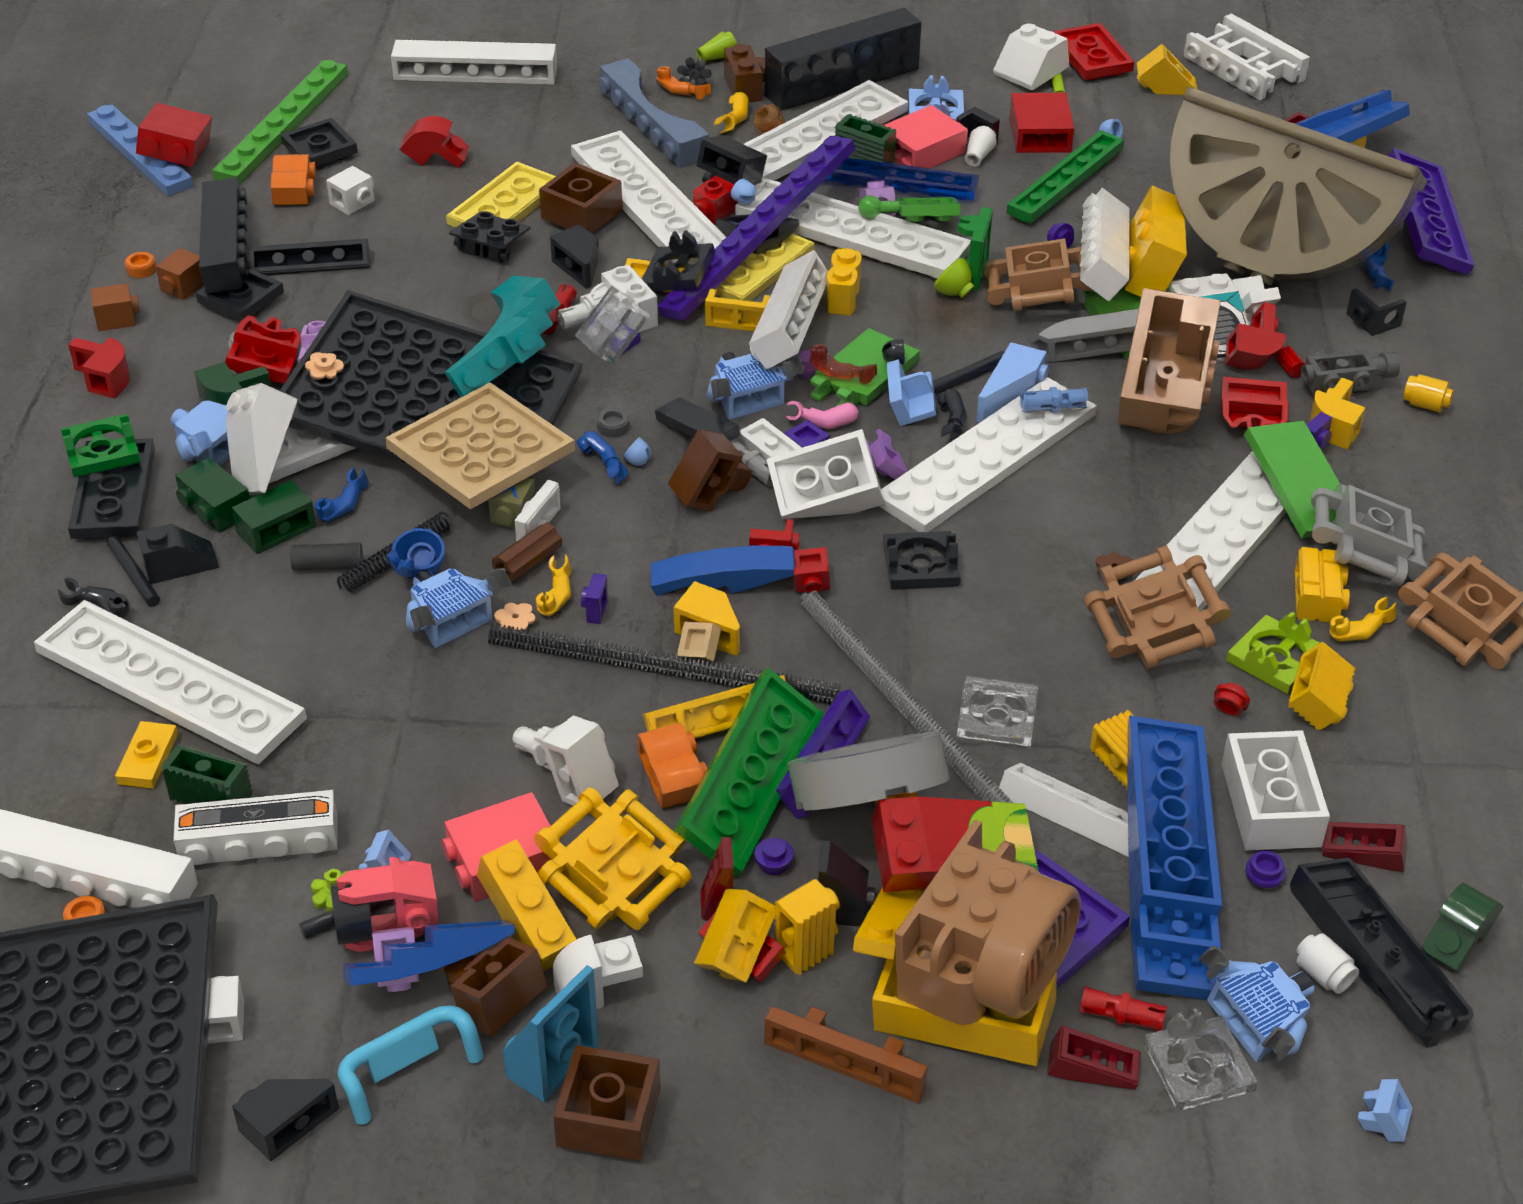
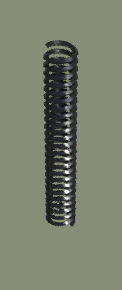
[337,512,450,592]

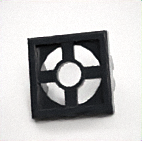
[642,230,716,292]
[883,531,960,589]

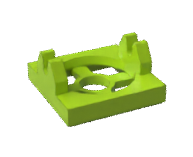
[1226,612,1319,694]

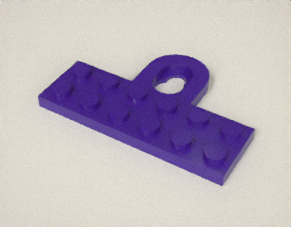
[1388,148,1475,275]

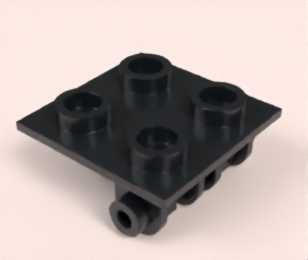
[449,211,531,263]

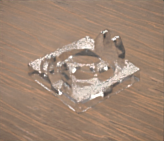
[957,676,1038,747]
[1143,1008,1258,1111]

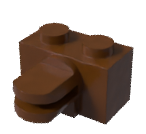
[724,44,765,103]
[668,429,751,511]
[444,937,547,1037]

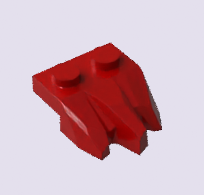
[225,315,301,384]
[1220,377,1288,444]

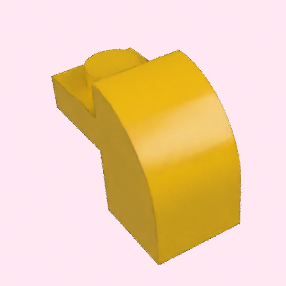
[1309,378,1366,450]

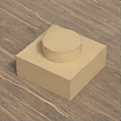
[677,622,721,662]

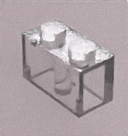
[575,285,651,365]

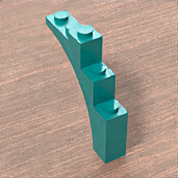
[444,275,561,398]

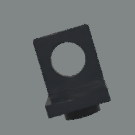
[1346,288,1407,336]

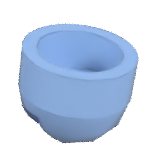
[1099,119,1123,138]
[731,179,756,205]
[622,437,651,466]

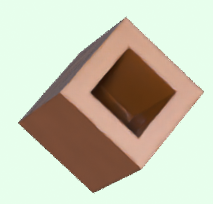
[156,248,204,300]
[91,283,140,331]

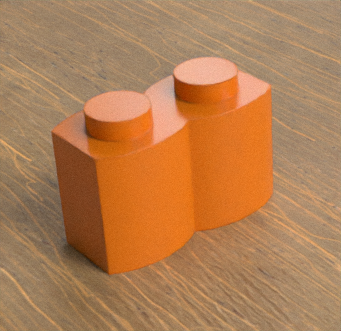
[271,154,316,205]
[637,722,708,809]

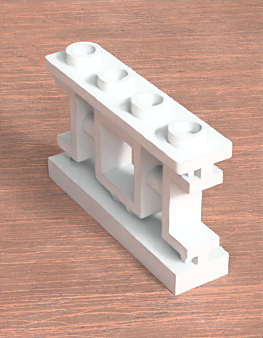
[1184,13,1310,100]

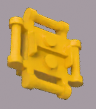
[534,787,692,930]

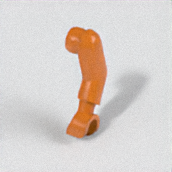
[656,66,711,100]

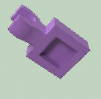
[867,429,908,480]

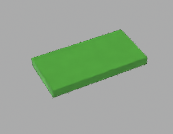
[1244,421,1340,539]

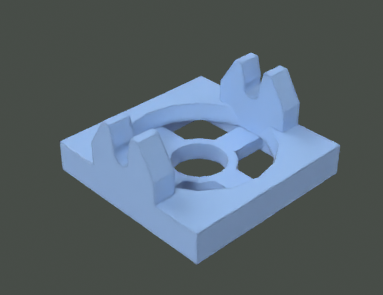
[908,75,964,121]

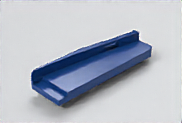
[1296,89,1410,143]

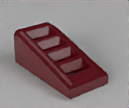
[1322,822,1407,872]
[700,837,733,921]
[1047,1025,1141,1090]

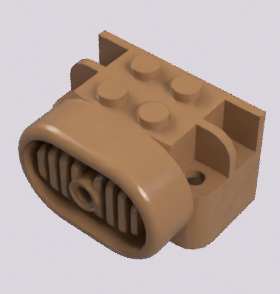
[1118,288,1221,434]
[895,820,1081,1025]

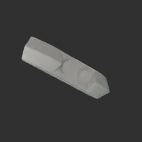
[1029,309,1139,362]

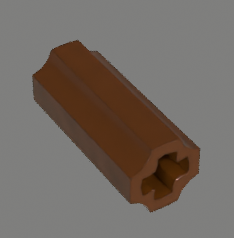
[492,522,562,581]

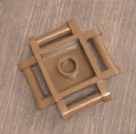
[984,238,1093,312]
[1083,545,1231,669]
[1398,553,1523,670]

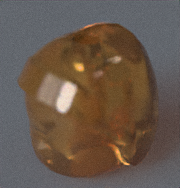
[754,104,785,134]

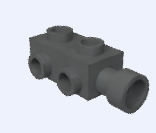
[1301,348,1400,396]

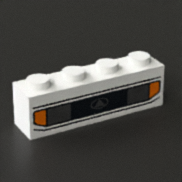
[174,790,338,865]

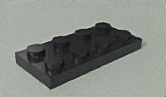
[68,438,155,539]

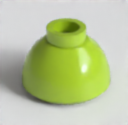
[934,258,974,299]

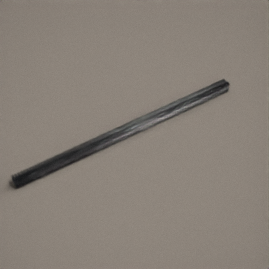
[488,622,841,704]

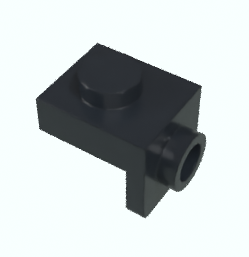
[956,107,1000,144]

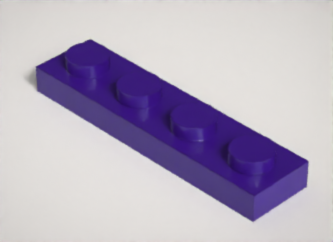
[775,689,870,818]

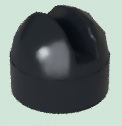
[882,339,905,365]

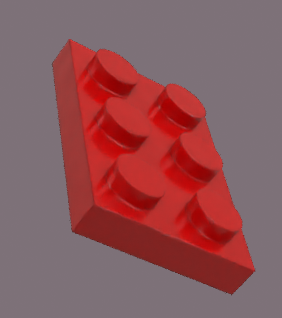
[1053,23,1134,80]

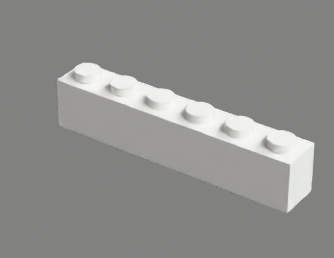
[391,40,557,84]
[1080,188,1129,301]
[749,250,828,370]
[0,809,198,908]

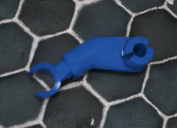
[1364,243,1395,291]
[576,431,628,485]
[315,467,369,522]

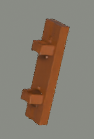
[764,1006,928,1104]

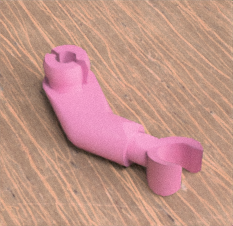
[786,401,859,429]

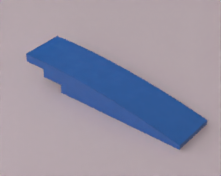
[1127,715,1222,1000]

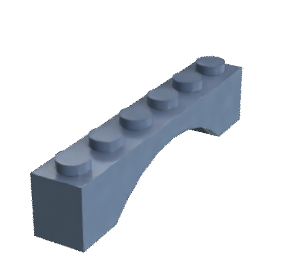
[598,58,709,168]

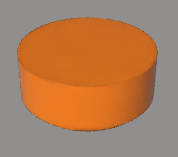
[125,252,156,278]
[63,896,106,921]

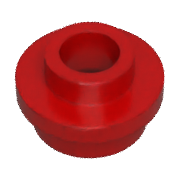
[1214,683,1250,716]

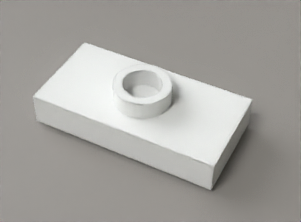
[515,480,561,542]

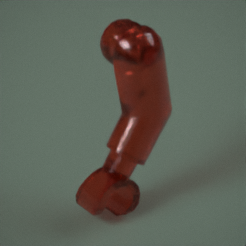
[809,344,877,384]

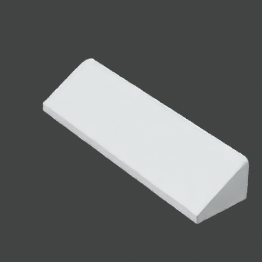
[999,763,1128,856]

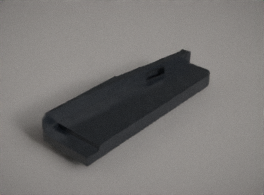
[1290,857,1474,1047]

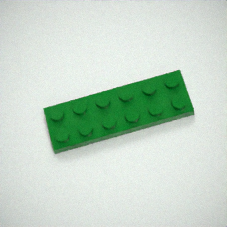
[674,667,824,878]

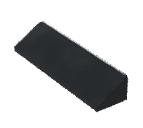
[247,238,370,275]

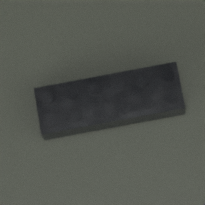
[765,8,922,111]

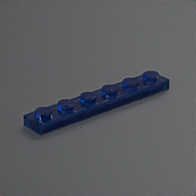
[811,153,979,200]

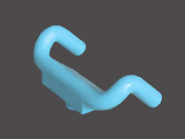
[337,1005,484,1125]

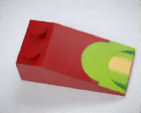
[871,797,1039,892]

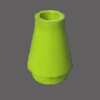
[696,31,737,62]

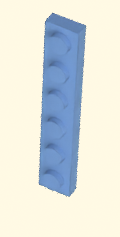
[87,104,194,196]

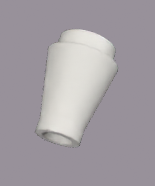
[965,126,996,167]

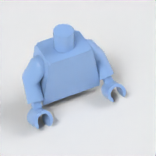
[171,400,230,466]

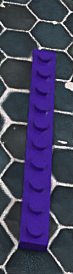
[657,136,856,321]

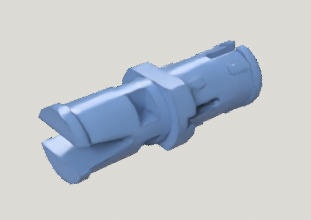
[1020,387,1088,413]

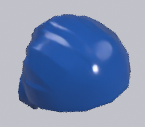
[386,528,445,579]

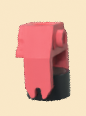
[330,857,439,952]

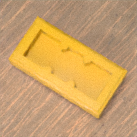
[115,721,178,789]

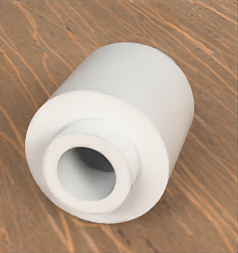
[1296,933,1359,994]

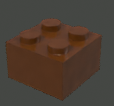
[539,162,623,233]
[553,1045,661,1161]

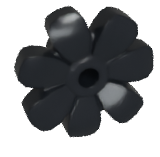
[677,57,712,86]

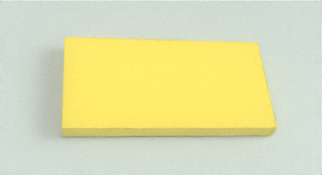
[446,162,556,227]
[716,233,814,301]

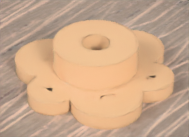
[305,352,344,380]
[494,603,536,632]

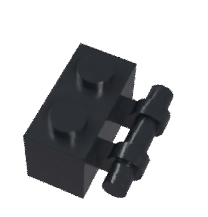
[696,135,767,184]

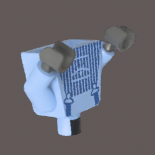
[707,352,805,420]
[406,568,512,648]
[1197,946,1314,1062]

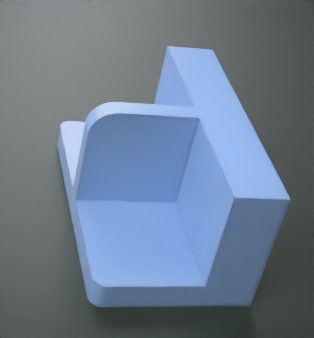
[887,359,936,426]

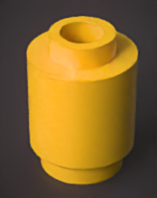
[1403,374,1454,413]

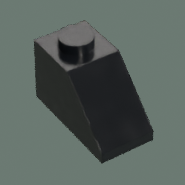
[550,224,599,289]
[136,524,219,584]
[818,840,876,927]
[232,1079,339,1162]

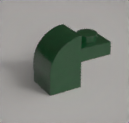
[194,362,271,405]
[1422,882,1504,972]

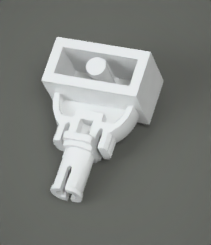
[556,265,658,332]
[512,715,619,806]

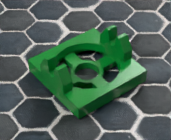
[957,207,993,292]
[60,414,141,477]

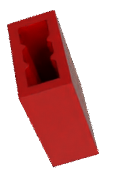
[1009,93,1074,153]
[136,103,212,167]

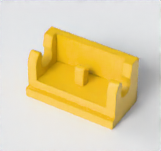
[705,289,771,331]
[694,889,776,983]

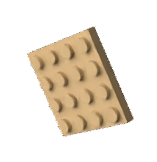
[385,382,575,509]

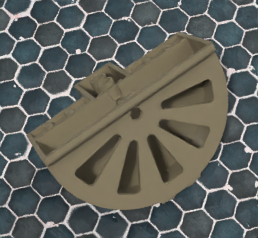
[1170,87,1427,286]

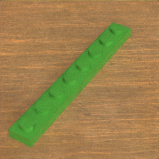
[212,60,348,185]

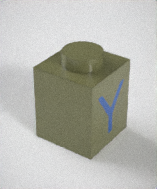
[488,477,536,528]

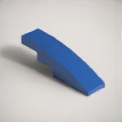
[651,546,796,596]
[343,920,515,986]

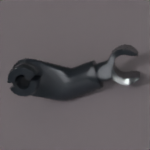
[937,389,967,444]
[57,578,130,618]

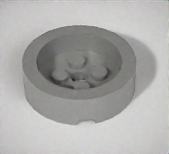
[788,732,950,810]

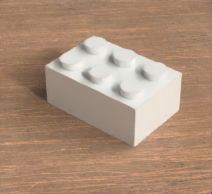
[1221,730,1330,851]

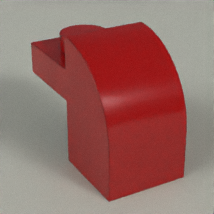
[399,116,470,168]
[1225,302,1286,370]
[68,337,130,399]

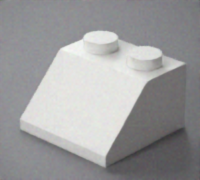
[993,23,1069,90]

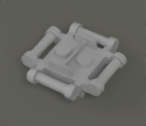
[1311,484,1428,587]

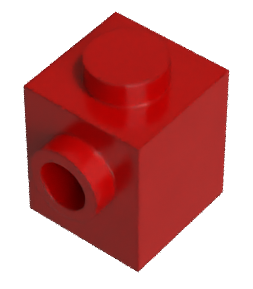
[693,175,738,225]

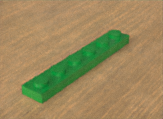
[1006,130,1124,224]

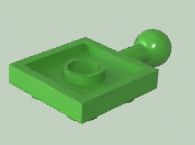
[858,195,961,221]

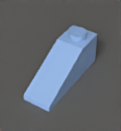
[976,342,1049,422]

